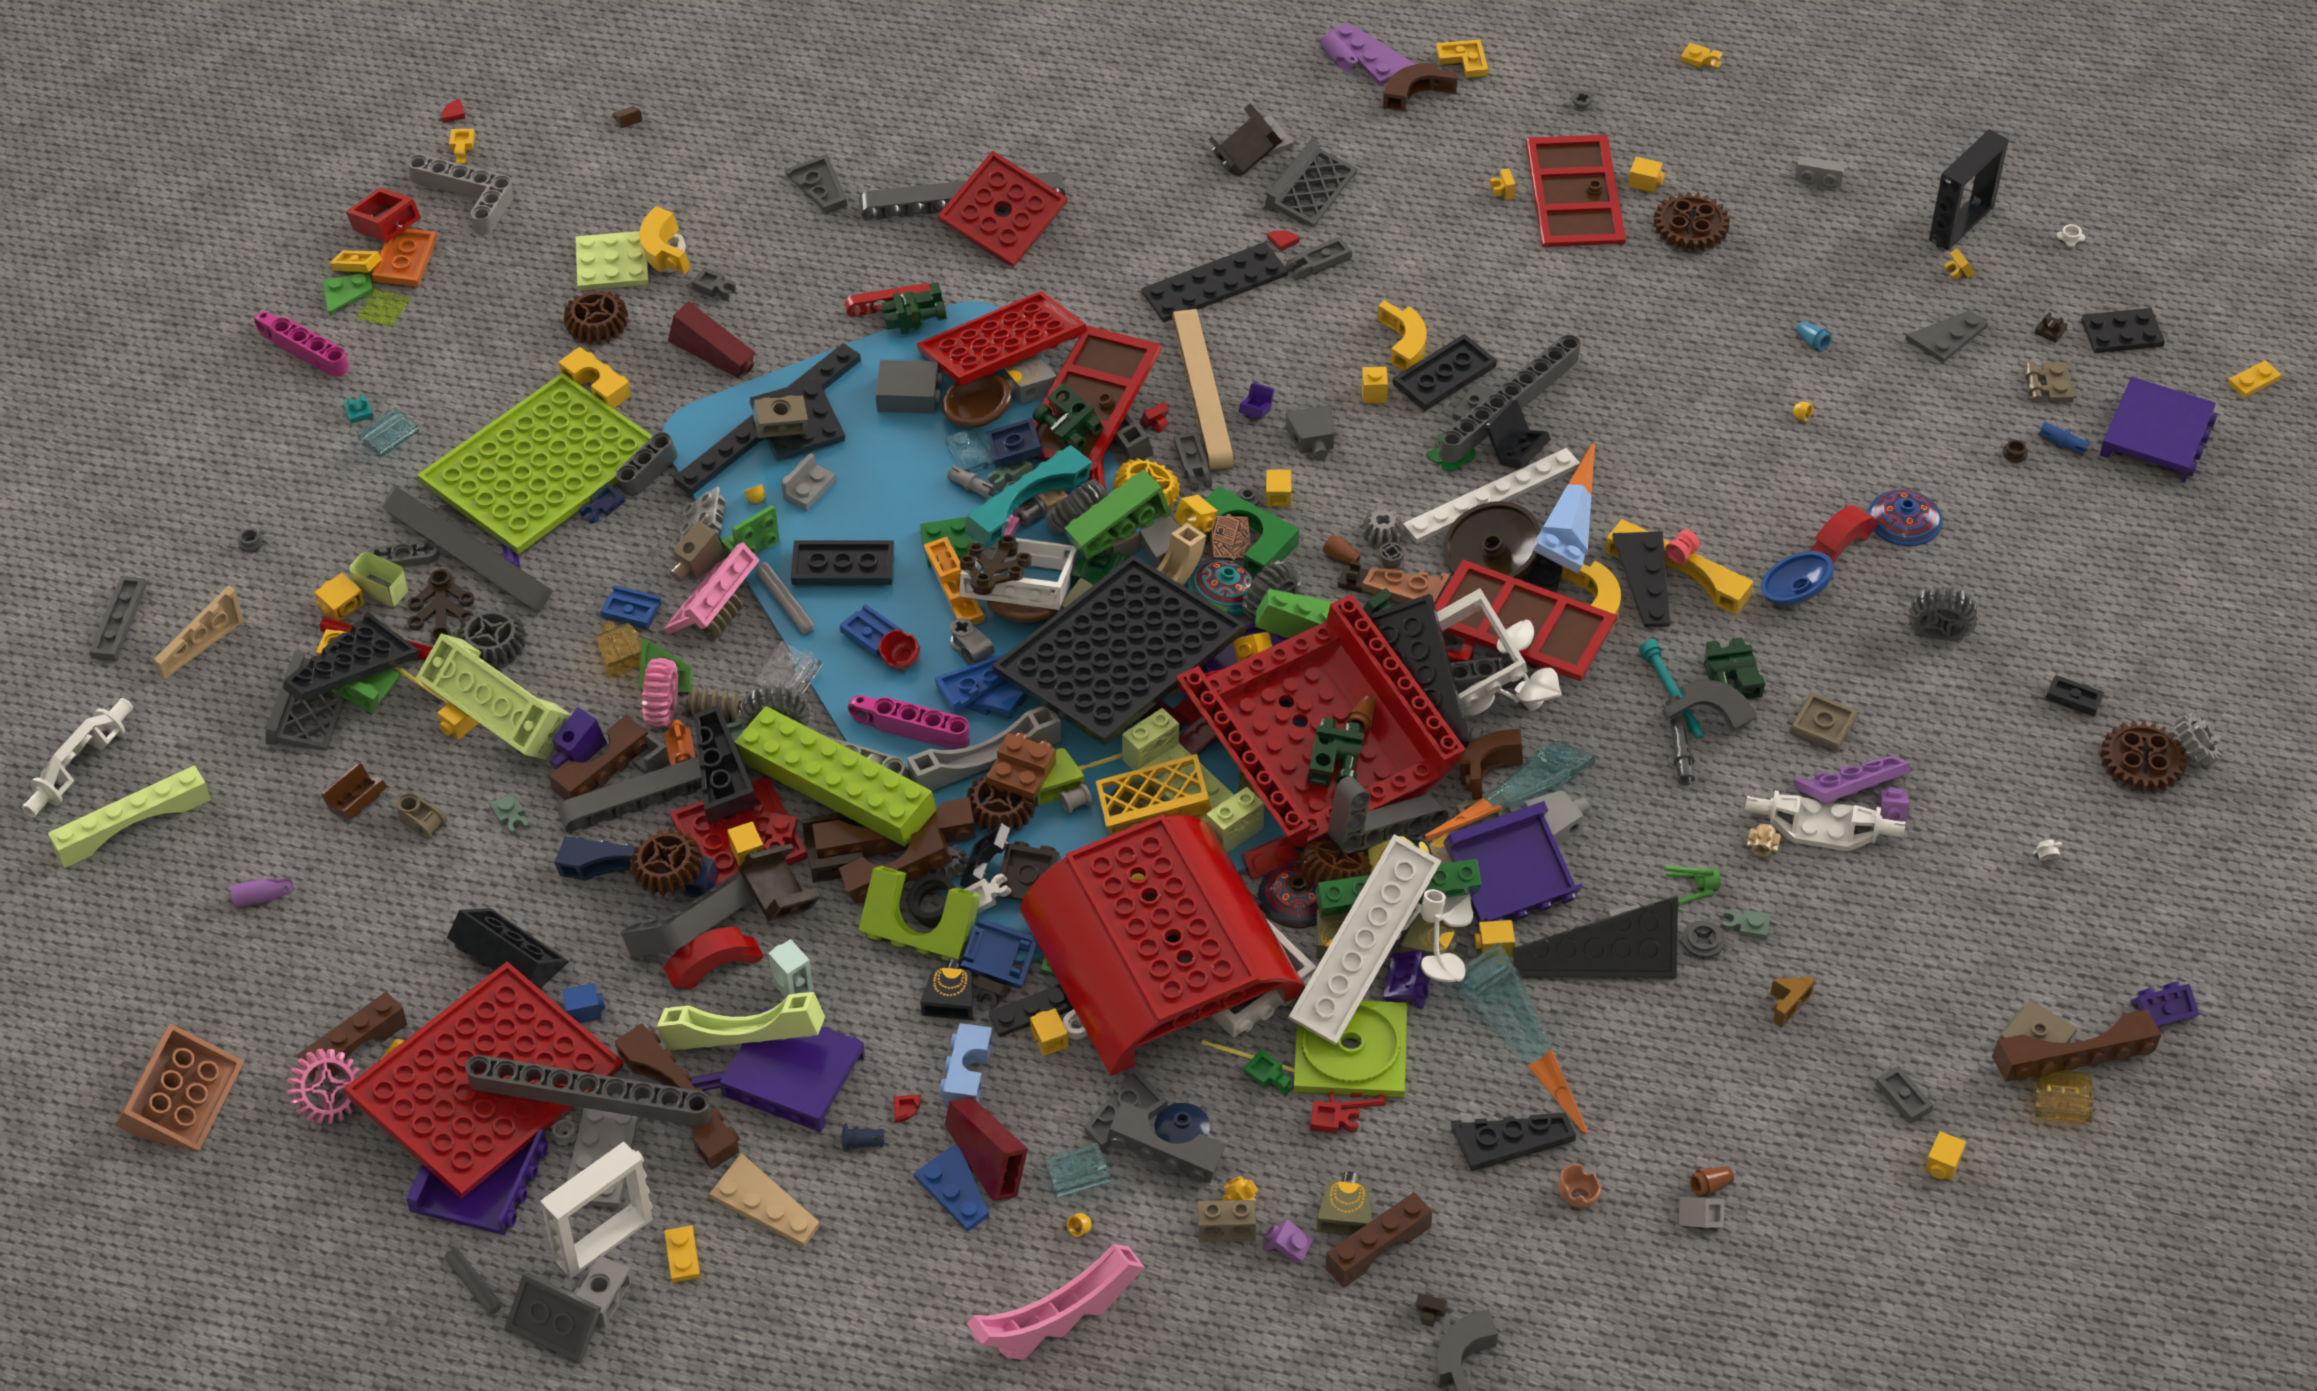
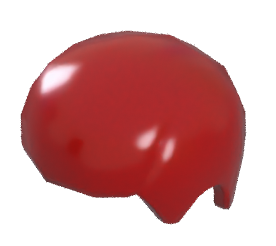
[878,629,920,670]

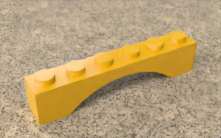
[1605,519,1754,615]

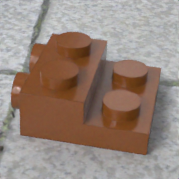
[986,732,1056,800]

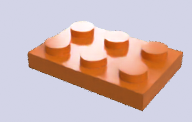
[372,228,438,287]

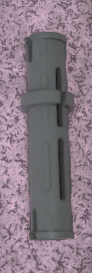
[1670,716,1695,785]

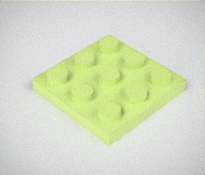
[576,231,649,291]

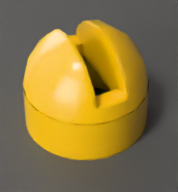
[1793,402,1813,422]
[744,484,765,504]
[1066,1213,1092,1237]

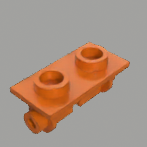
[664,720,696,765]

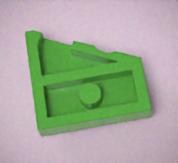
[323,272,373,316]
[639,639,693,692]

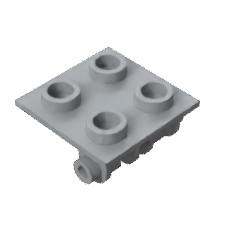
[680,486,726,541]

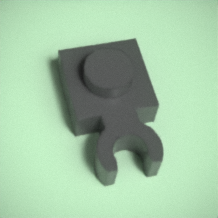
[692,267,736,299]

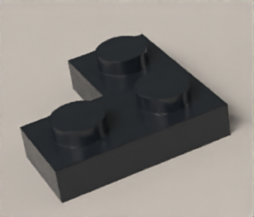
[959,823,1010,888]

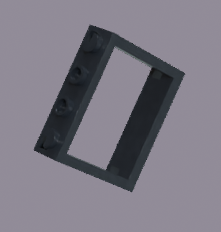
[1929,129,2009,250]

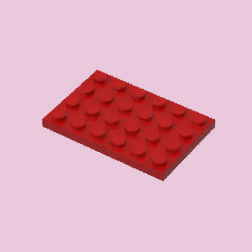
[917,291,1087,386]

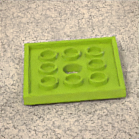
[1294,997,1407,1098]

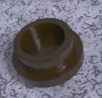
[2003,440,2028,462]

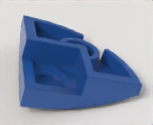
[964,681,1028,718]

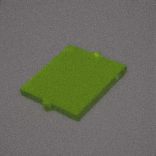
[357,288,410,327]

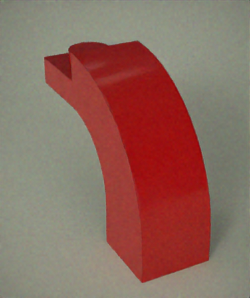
[1810,505,1880,564]
[663,927,764,989]

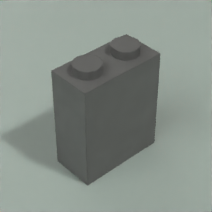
[876,360,943,414]

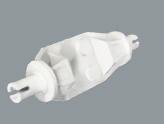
[21,698,133,818]
[1744,790,1906,851]

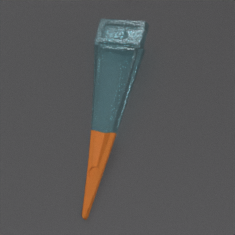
[1425,741,1595,842]
[1460,943,1587,1134]

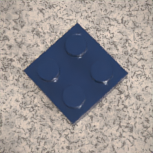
[986,418,1043,468]

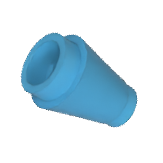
[1796,321,1832,351]

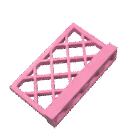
[663,542,759,634]

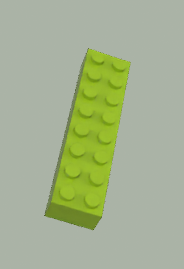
[734,706,937,847]

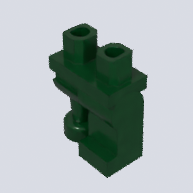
[881,282,947,334]
[1032,383,1104,451]
[1070,552,1133,590]
[1704,638,1765,699]
[1306,717,1364,787]

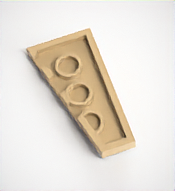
[154,585,244,679]
[709,1153,820,1247]

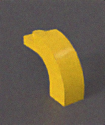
[639,206,690,274]
[1378,300,1427,371]
[1561,561,1621,630]

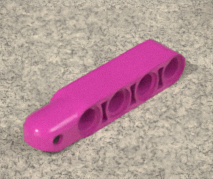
[254,311,349,376]
[847,695,970,750]

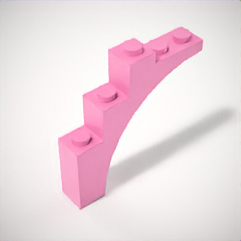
[967,1244,1145,1360]

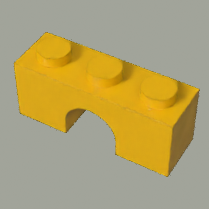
[558,347,631,409]

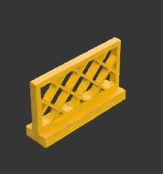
[1096,754,1212,836]

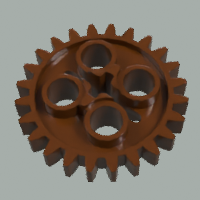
[1653,192,1730,252]
[2100,720,2188,794]

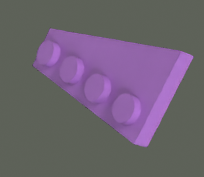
[1330,22,1415,86]
[1793,756,1911,803]

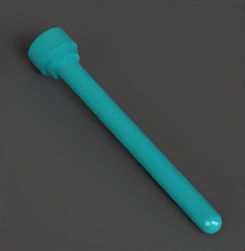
[1639,639,1704,739]

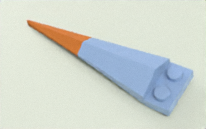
[1533,443,1595,574]

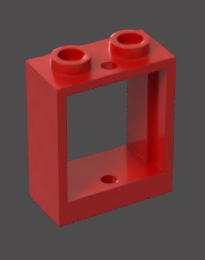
[345,187,421,242]

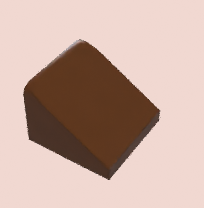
[612,106,642,128]

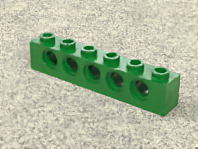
[1315,859,1482,917]

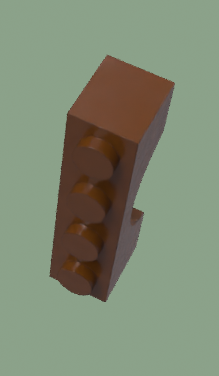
[549,715,648,800]
[839,824,953,904]
[297,991,407,1088]
[1325,1192,1433,1288]

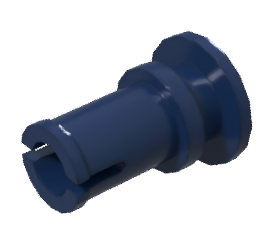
[841,1123,884,1151]

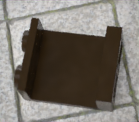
[1209,103,1282,176]
[802,812,863,883]
[738,843,821,922]

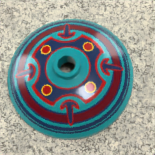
[1187,559,1257,616]

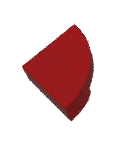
[442,99,465,123]
[1267,230,1300,252]
[893,1094,921,1123]

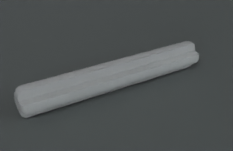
[756,562,814,635]

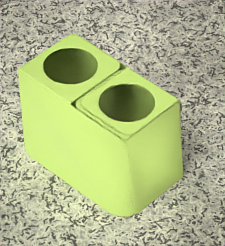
[350,552,408,608]

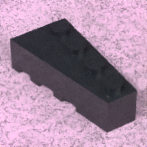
[694,705,758,824]

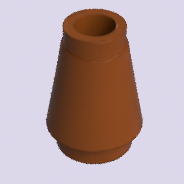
[1322,534,1361,565]
[1347,696,1376,733]
[1690,1166,1734,1197]

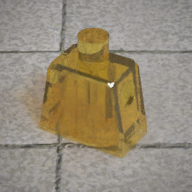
[596,621,643,679]

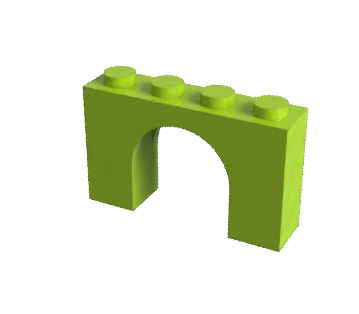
[858,866,981,961]

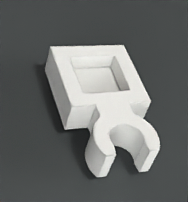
[964,874,1012,914]

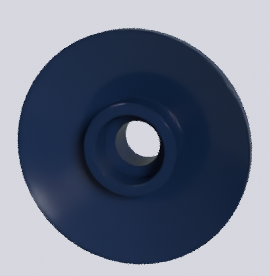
[1155,1103,1210,1144]

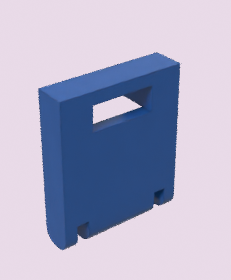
[960,918,1037,989]

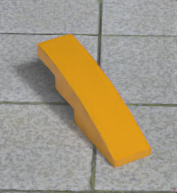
[924,537,985,626]

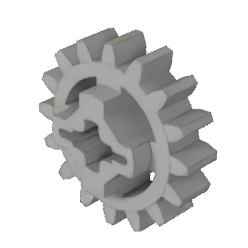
[2175,712,2222,766]

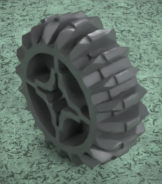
[1045,479,1108,535]
[1242,560,1301,623]
[1908,585,1978,641]
[457,607,526,669]
[739,684,810,729]

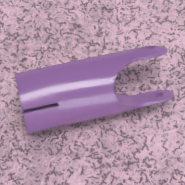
[1320,31,1358,74]
[230,878,293,908]

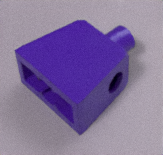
[549,707,607,769]

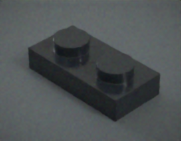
[2046,675,2105,716]

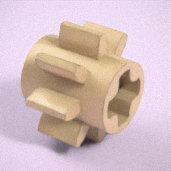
[1747,824,1781,857]

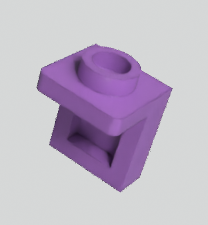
[1880,788,1909,827]
[1263,1219,1313,1263]

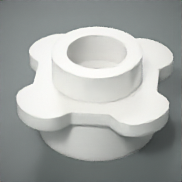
[2057,224,2085,247]
[2033,840,2063,861]

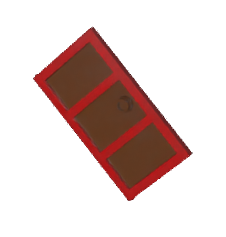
[1526,135,1626,248]
[1033,325,1162,474]
[1435,560,1617,682]

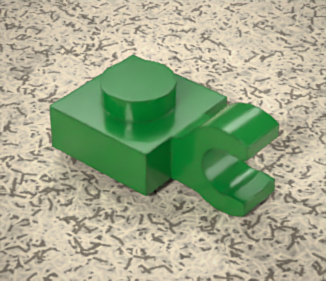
[1243,1050,1293,1095]

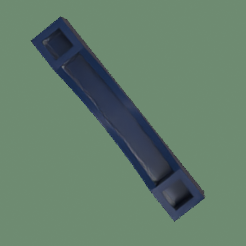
[554,836,719,898]

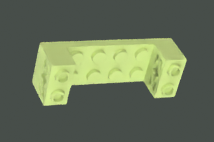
[416,634,571,760]
[1122,708,1264,853]

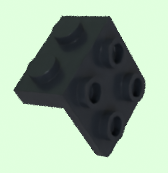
[1486,400,1551,468]

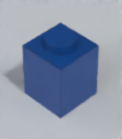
[562,983,605,1023]

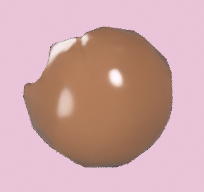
[1558,1164,1601,1209]

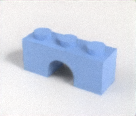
[940,1023,993,1106]

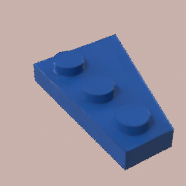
[935,653,1006,713]
[914,1144,989,1232]

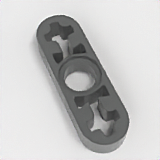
[367,540,440,567]

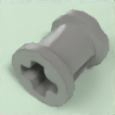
[1059,783,1093,815]

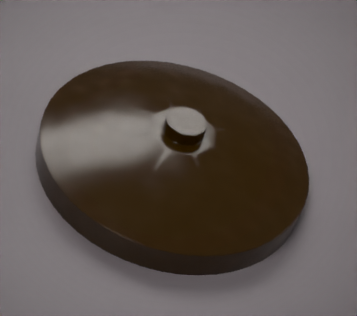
[1443,501,1541,580]

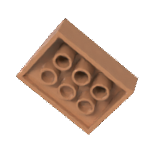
[115,1023,244,1152]

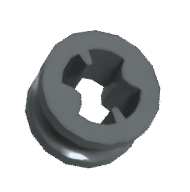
[1572,91,1593,111]

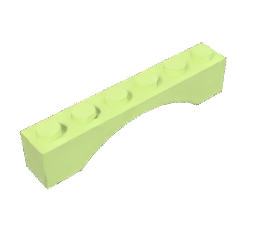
[48,765,211,868]
[657,992,825,1051]

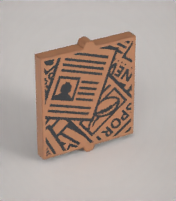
[1210,514,1251,561]

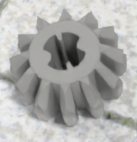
[1362,507,1404,549]

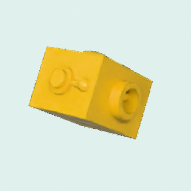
[314,573,364,621]

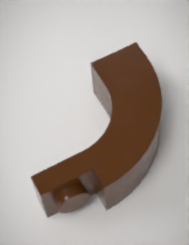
[1383,63,1458,111]
[1459,729,1523,800]

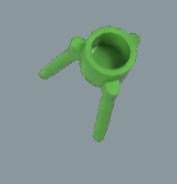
[1663,866,1721,906]

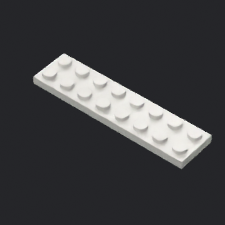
[1288,834,1441,1046]

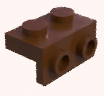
[321,763,387,819]

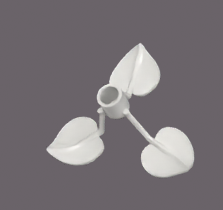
[1462,619,1562,717]
[1397,889,1473,982]

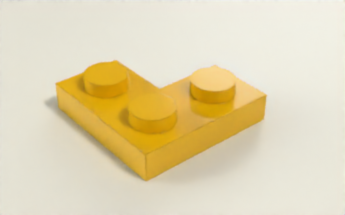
[1436,39,1488,78]

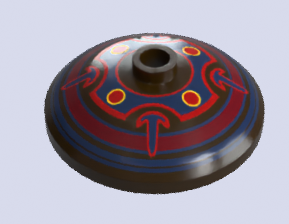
[1258,863,1318,928]

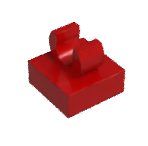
[1140,402,1169,433]

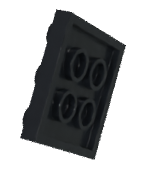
[749,379,845,460]

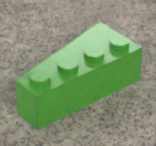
[1065,469,1172,560]
[1255,589,1333,639]

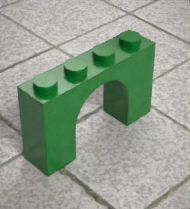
[1204,486,1299,576]

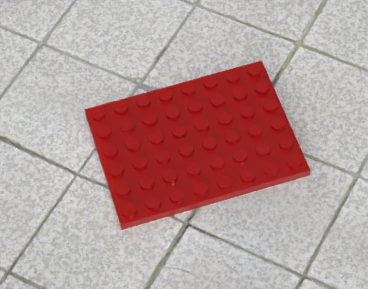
[344,962,624,1199]

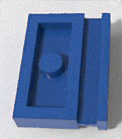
[600,585,662,630]
[840,604,902,657]

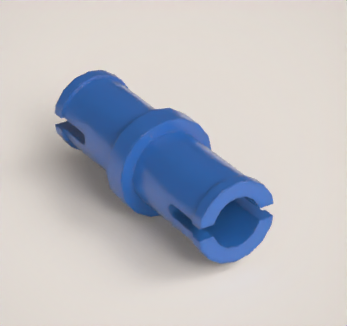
[2038,421,2090,456]

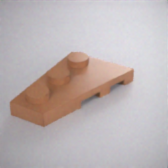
[1362,568,1450,604]

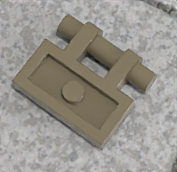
[2025,361,2074,402]

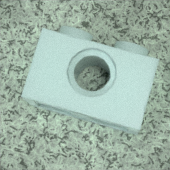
[768,939,813,998]

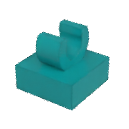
[343,394,374,424]

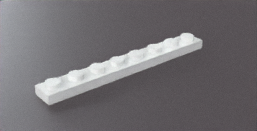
[1403,448,1580,544]

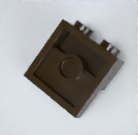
[997,841,1061,901]

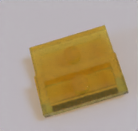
[2034,1070,2093,1123]

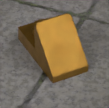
[1770,976,1816,1028]

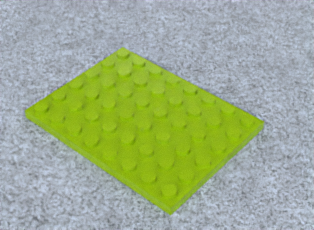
[417,373,652,554]

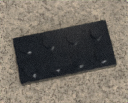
[1393,334,1497,411]
[791,540,894,585]

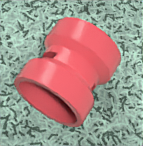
[1665,529,1700,564]

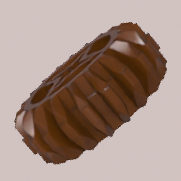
[563,289,628,345]
[966,775,1036,835]
[630,828,703,897]
[1300,838,1372,887]

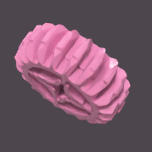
[642,658,678,728]
[287,1049,360,1124]

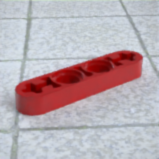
[845,283,930,317]

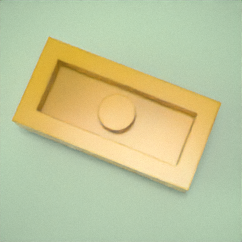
[330,250,382,273]
[2228,360,2282,398]
[664,1225,700,1283]

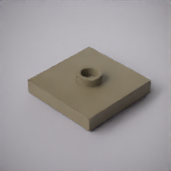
[1789,692,1859,752]
[2000,1000,2077,1043]

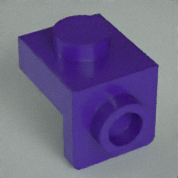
[1238,382,1274,420]

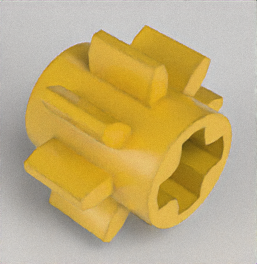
[1222,1176,1258,1202]

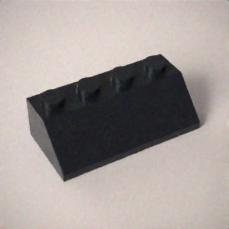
[447,908,569,989]

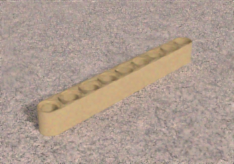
[1172,309,1234,471]

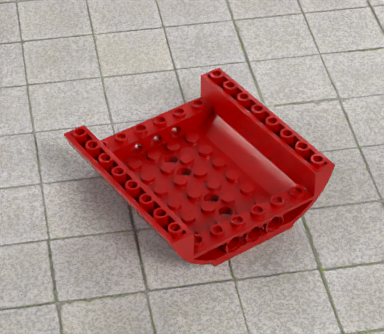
[1176,594,1466,848]
[1019,814,1306,1076]

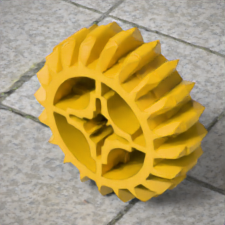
[1113,458,1180,510]

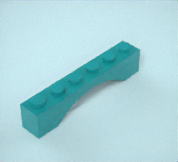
[965,445,1092,549]

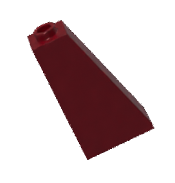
[668,301,755,378]
[944,1097,1028,1201]

